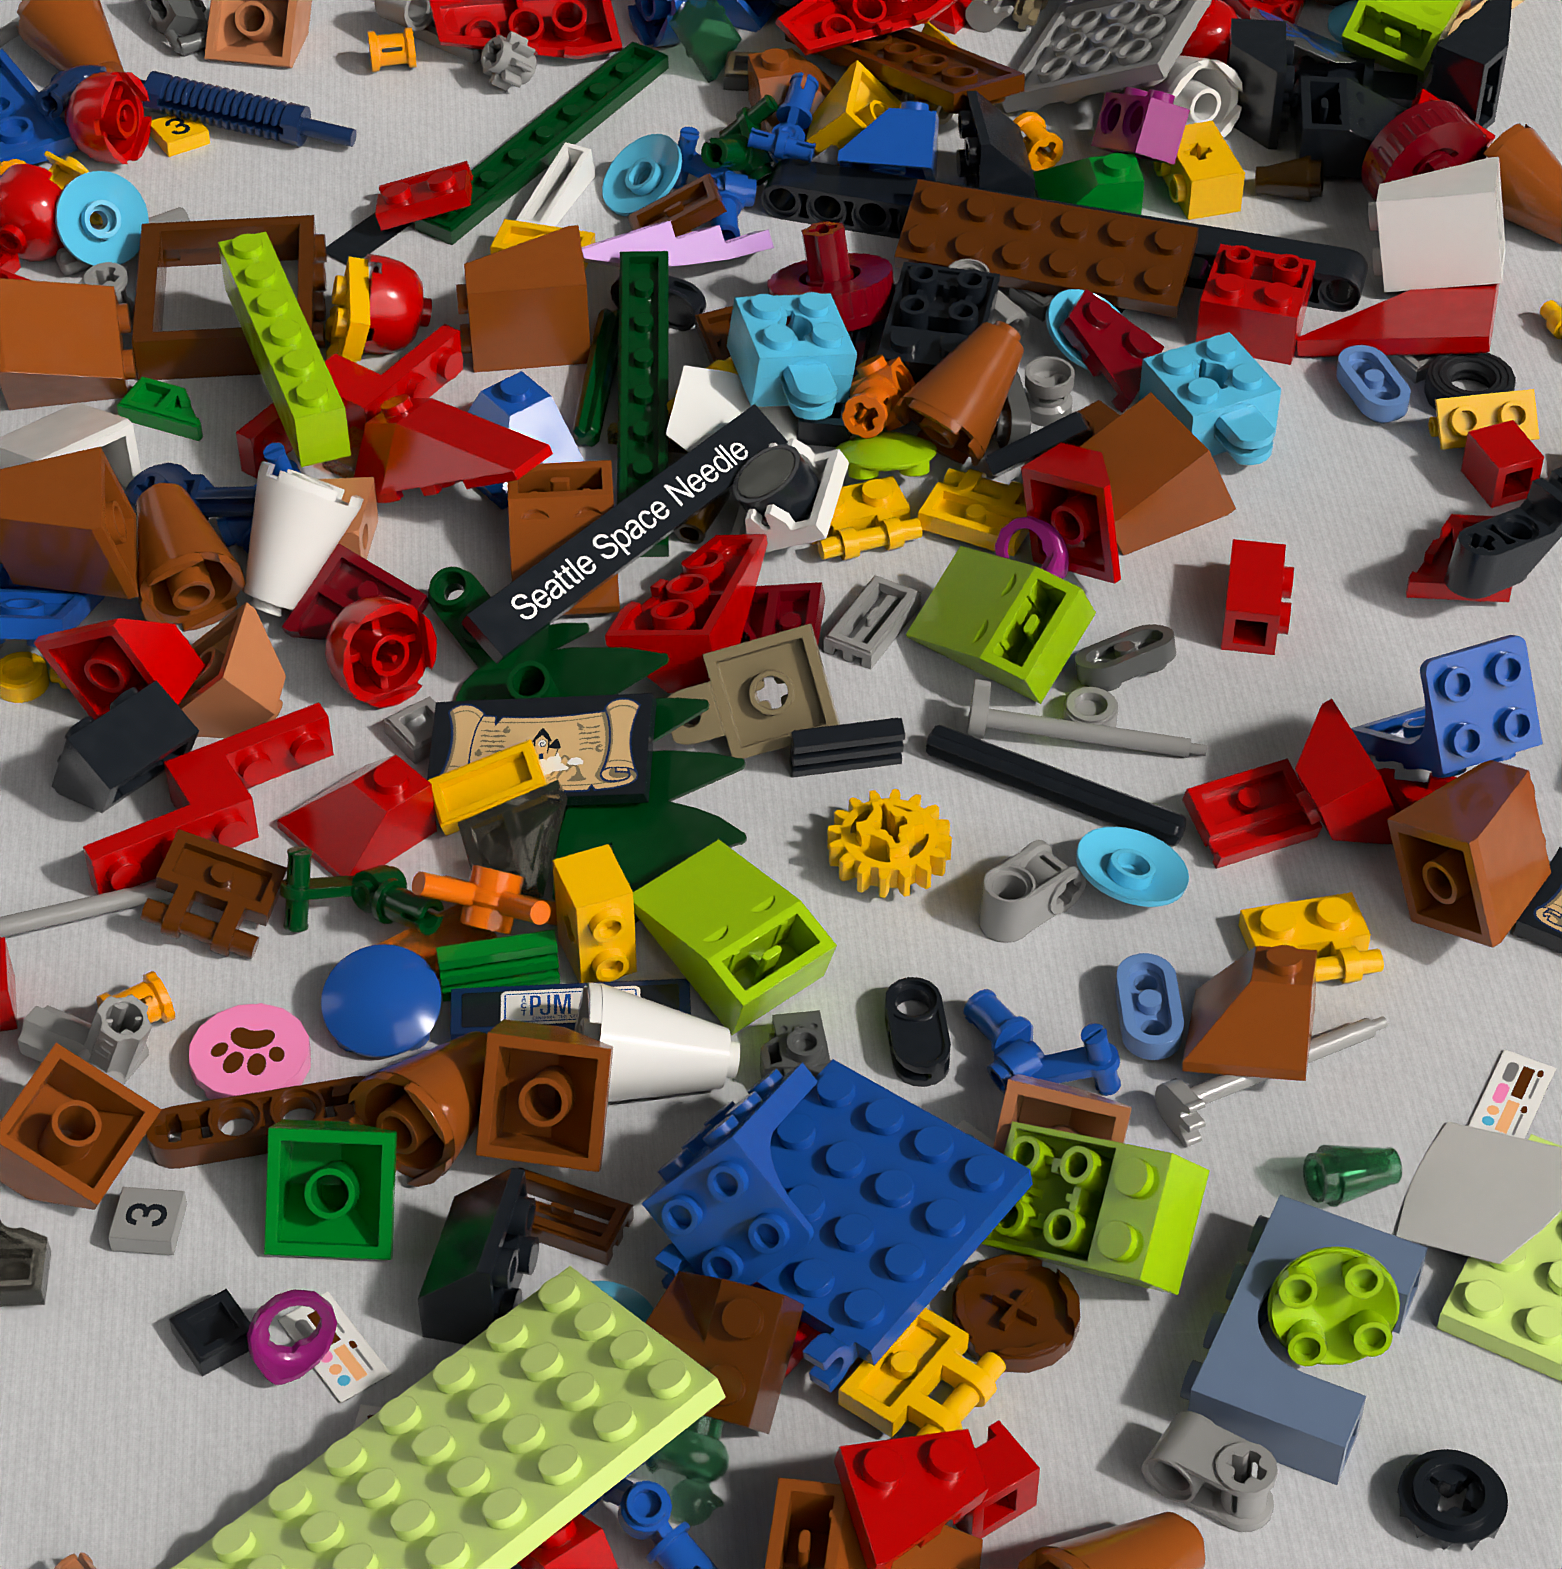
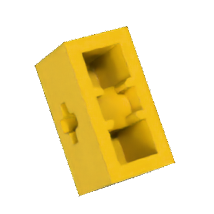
[1153,121,1245,220]
[552,844,637,983]

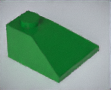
[1033,153,1144,215]
[264,1119,397,1260]

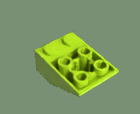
[1341,0,1465,84]
[906,546,1096,704]
[633,839,837,1036]
[981,1121,1210,1295]

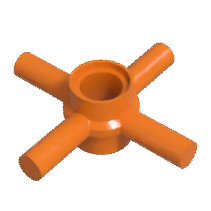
[412,865,557,935]

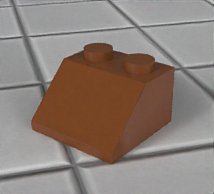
[476,1019,614,1172]
[0,1042,162,1210]

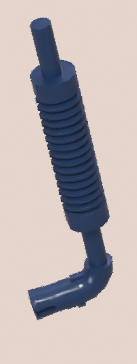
[35,65,357,147]

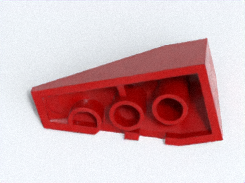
[429,0,623,59]
[775,0,958,55]
[354,394,553,503]
[605,534,768,693]

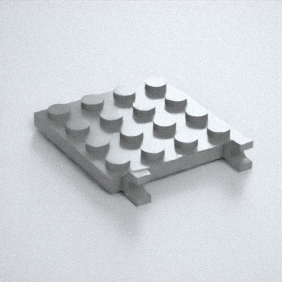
[1002,0,1212,113]

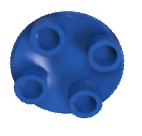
[321,944,442,1058]

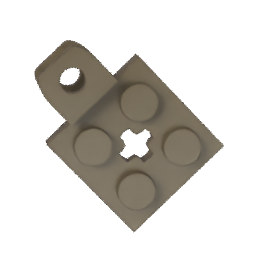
[668,623,840,759]

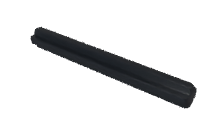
[926,725,1186,847]

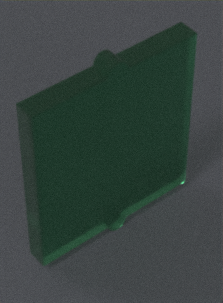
[669,0,742,83]

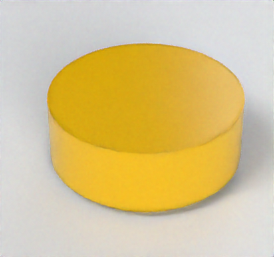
[0,652,50,703]

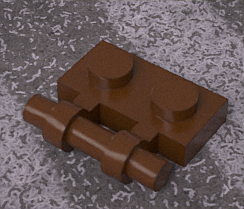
[140,829,287,959]

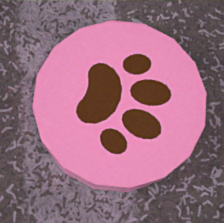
[189,1003,311,1100]

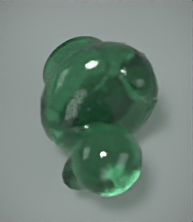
[645,1415,729,1526]

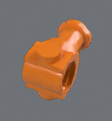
[842,354,915,439]

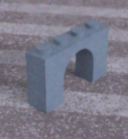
[1180,1195,1428,1485]

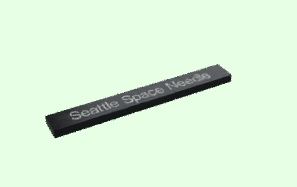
[462,404,788,664]

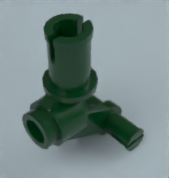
[701,94,778,187]
[280,847,444,936]

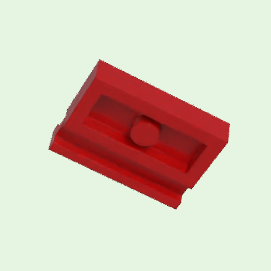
[375,161,473,231]
[1182,758,1322,869]

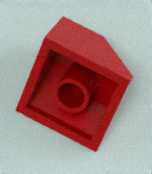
[1021,443,1121,584]
[34,618,205,720]
[1295,699,1396,845]
[277,755,437,877]

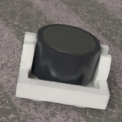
[731,438,849,553]

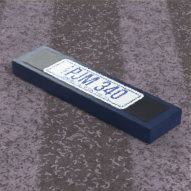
[450,978,691,1040]

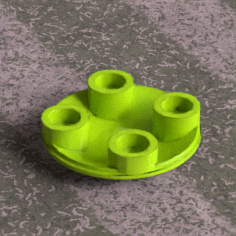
[835,432,937,480]
[1267,1247,1400,1366]

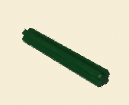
[572,308,619,447]

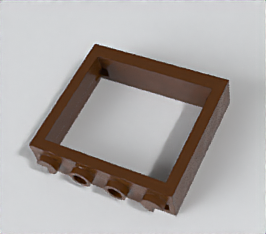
[132,215,327,380]

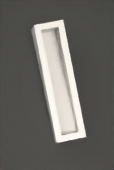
[515,142,595,227]

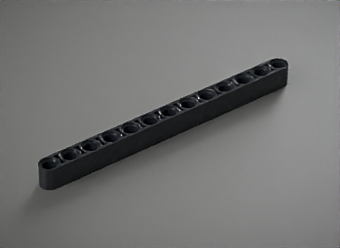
[761,158,1368,312]

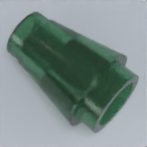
[1303,1145,1402,1207]

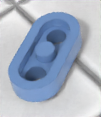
[1336,345,1411,423]
[1115,953,1184,1060]

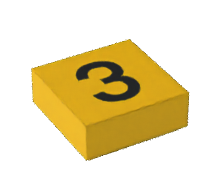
[150,115,210,157]

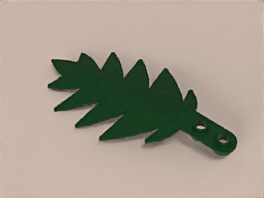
[428,566,747,923]

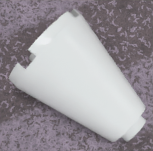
[1130,55,1243,138]
[244,461,364,616]
[575,982,740,1102]

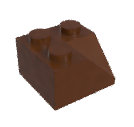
[645,1271,804,1434]

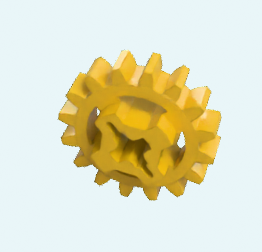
[827,789,952,898]

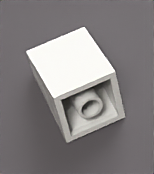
[1368,157,1506,292]
[0,402,142,491]

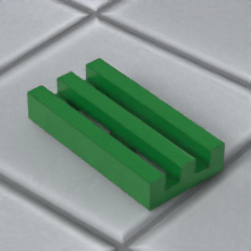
[436,929,560,1002]

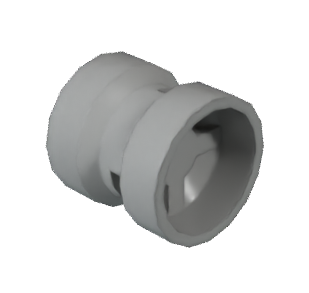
[1024,356,1075,427]

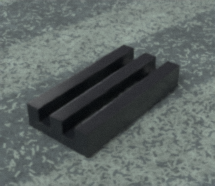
[789,717,905,778]

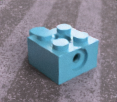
[727,292,857,420]
[1139,332,1281,465]

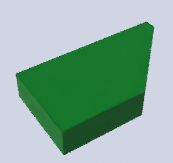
[116,376,203,442]

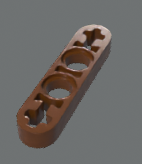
[146,1076,366,1169]

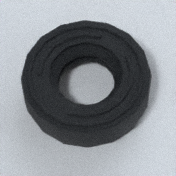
[1424,352,1516,410]

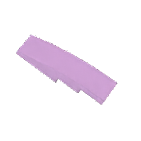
[582,221,774,267]

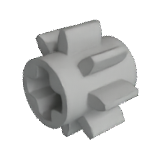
[481,31,537,91]

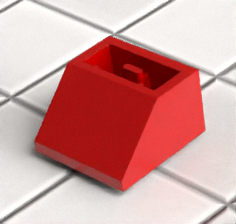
[1196,244,1316,365]

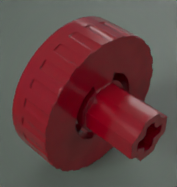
[1361,100,1488,201]
[767,221,895,332]

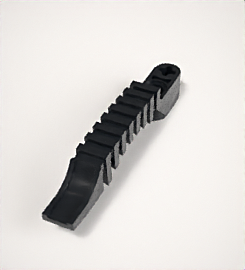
[1444,467,1562,599]

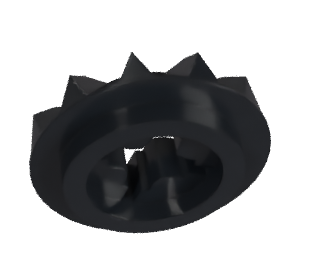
[1397,1449,1508,1551]

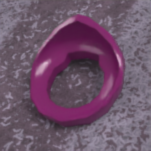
[995,516,1069,579]
[247,1289,338,1385]

